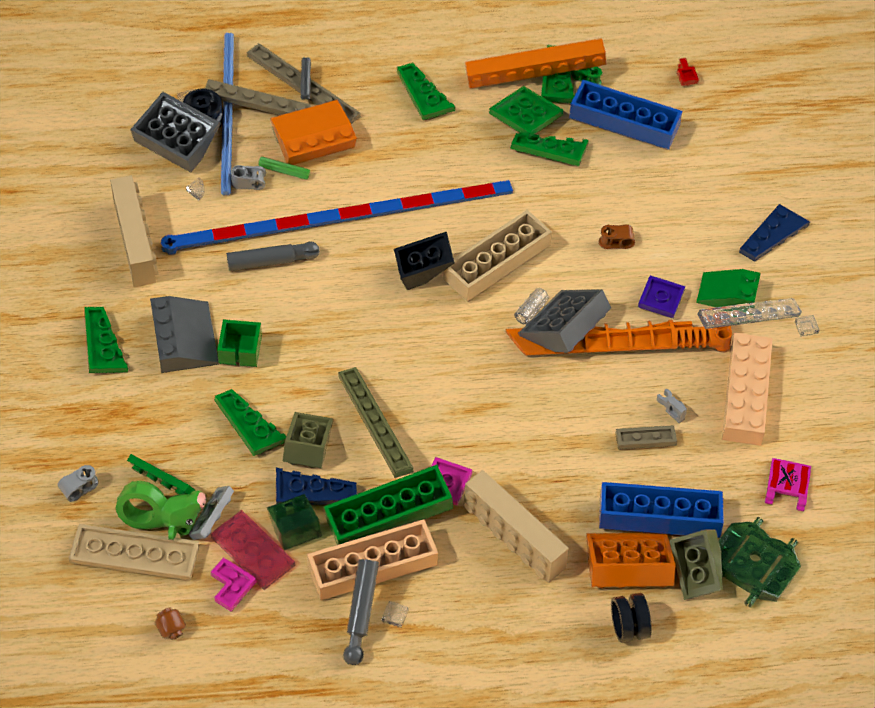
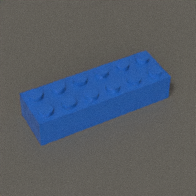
[569,80,683,149]
[599,482,724,538]

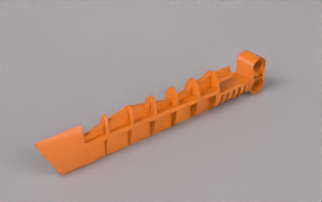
[506,312,732,355]

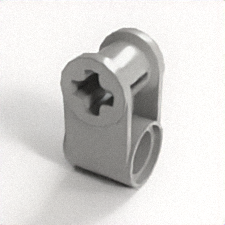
[231,165,266,190]
[58,465,98,502]

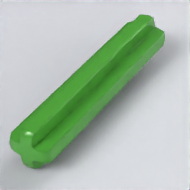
[258,156,310,180]

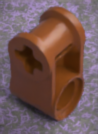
[599,224,635,249]

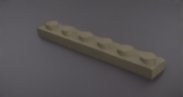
[205,79,311,115]

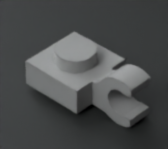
[657,389,687,423]

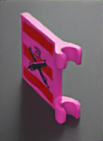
[765,458,811,511]

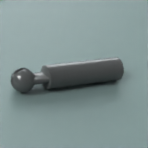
[226,241,320,271]
[343,559,379,665]

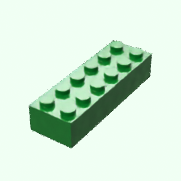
[324,465,453,545]

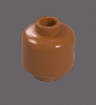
[154,607,186,640]

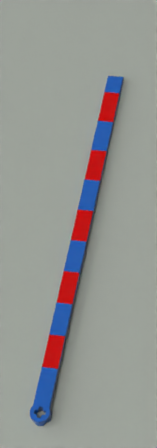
[161,180,513,255]

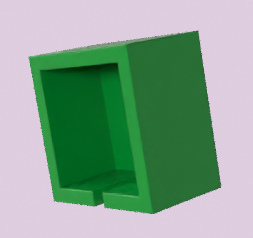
[217,319,262,367]

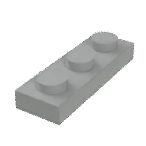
[188,486,234,540]

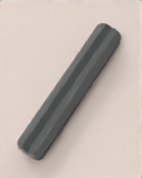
[300,57,311,100]

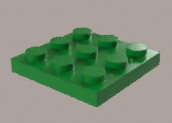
[489,86,564,138]

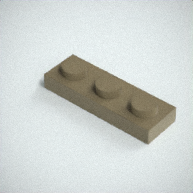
[615,425,677,450]

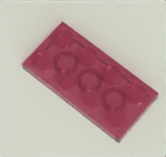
[210,510,295,590]

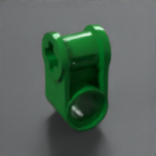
[570,67,602,85]

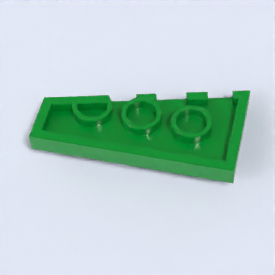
[541,45,575,103]
[397,62,455,120]
[511,133,589,166]
[84,307,128,373]
[214,389,287,456]
[127,454,207,500]

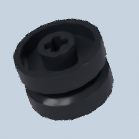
[183,88,223,127]
[611,592,652,643]

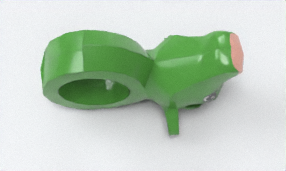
[115,481,206,540]

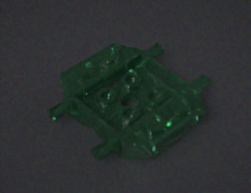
[718,517,801,607]

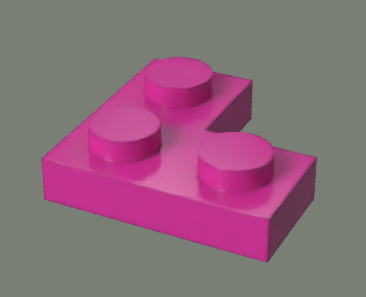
[211,557,256,612]

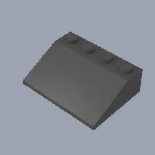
[130,92,220,173]
[518,289,611,353]
[150,296,219,373]

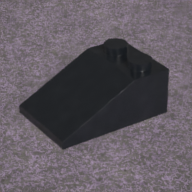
[394,231,455,290]

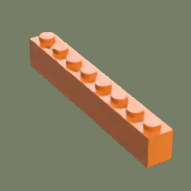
[465,38,607,89]

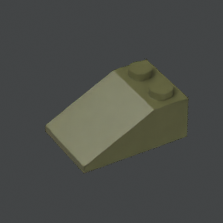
[283,412,333,468]
[669,529,723,600]

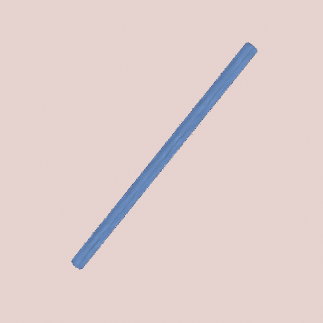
[221,33,234,195]

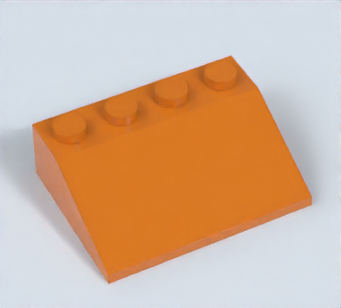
[270,100,357,165]
[586,533,675,588]

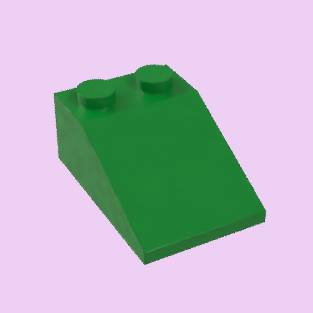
[696,269,761,315]

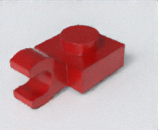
[677,57,699,86]

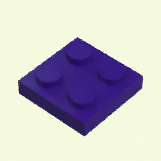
[638,275,685,319]

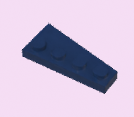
[739,204,810,262]

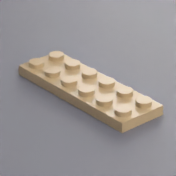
[69,524,199,581]

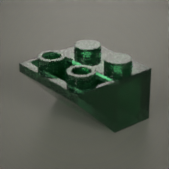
[267,494,322,550]

